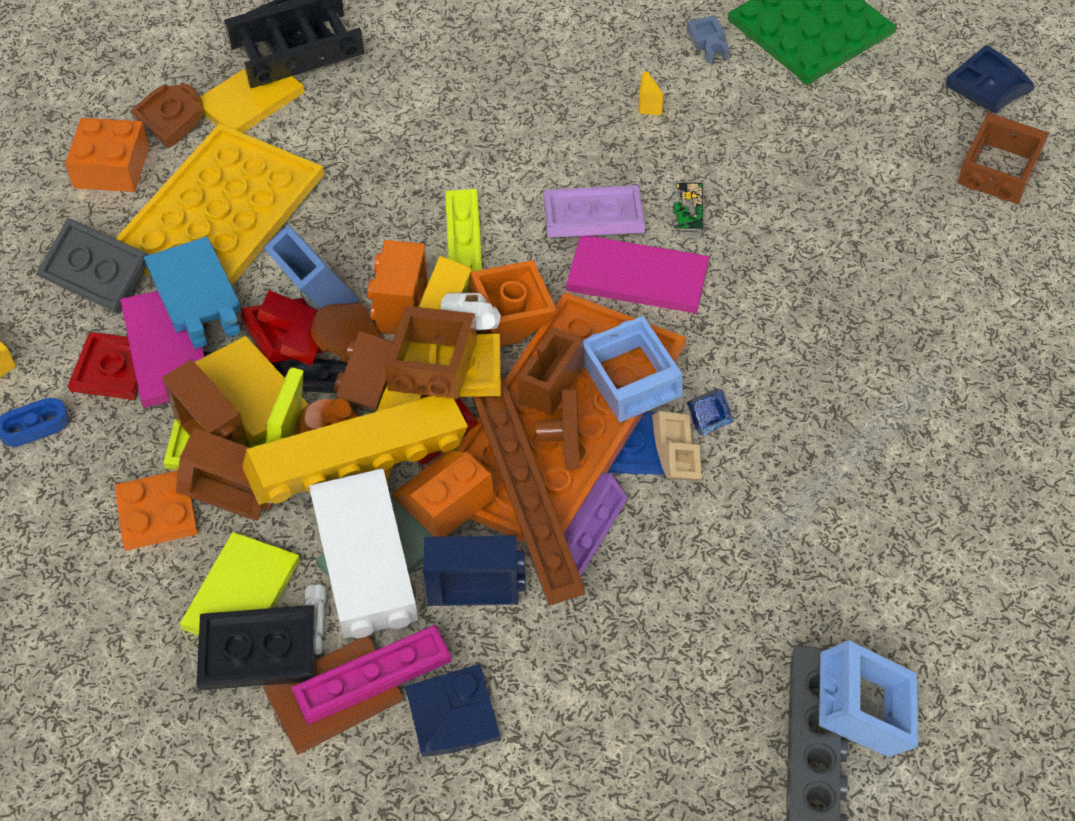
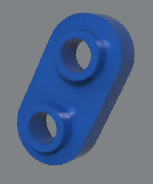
[0,398,69,447]

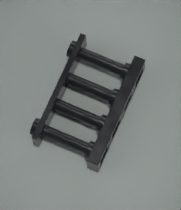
[224,0,365,89]

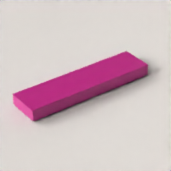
[292,625,452,725]

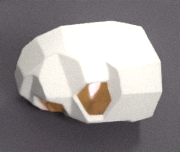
[441,292,501,330]

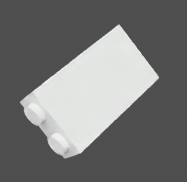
[309,469,418,639]

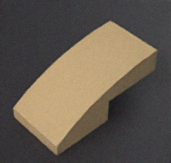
[652,411,702,481]

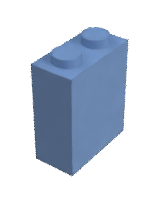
[264,225,360,309]

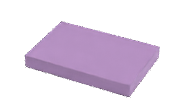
[544,185,645,238]

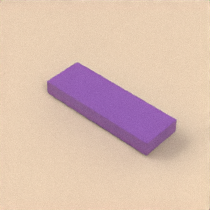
[564,473,628,577]

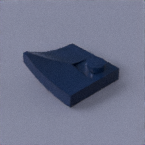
[946,45,1034,113]
[405,664,501,757]

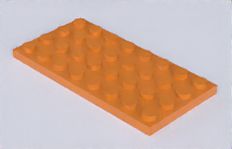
[455,292,686,543]

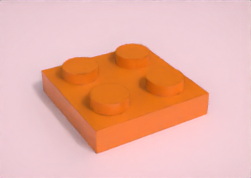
[114,470,198,551]

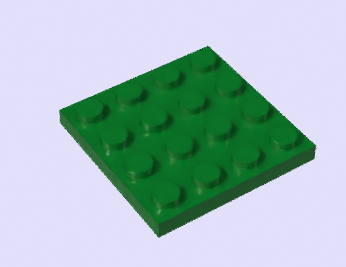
[727,0,896,85]

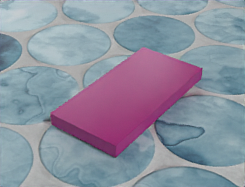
[566,236,709,314]
[120,291,204,408]

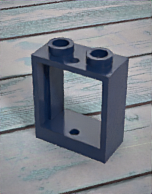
[423,535,526,606]

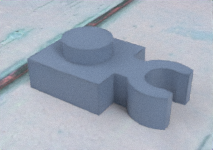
[686,15,728,63]

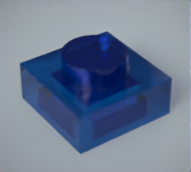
[687,388,734,436]

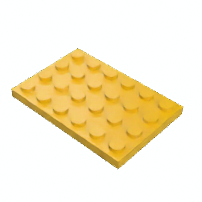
[115,123,325,286]

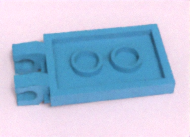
[144,236,241,349]

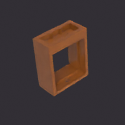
[957,112,1049,205]
[385,306,477,399]
[162,359,250,448]
[176,427,273,521]

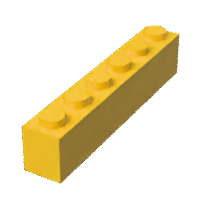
[242,396,468,505]

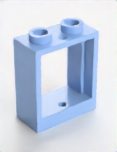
[583,316,683,423]
[819,640,918,756]

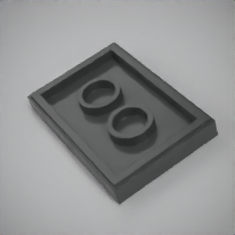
[36,218,148,314]

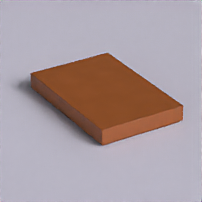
[263,636,403,755]

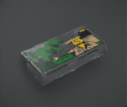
[671,181,704,238]

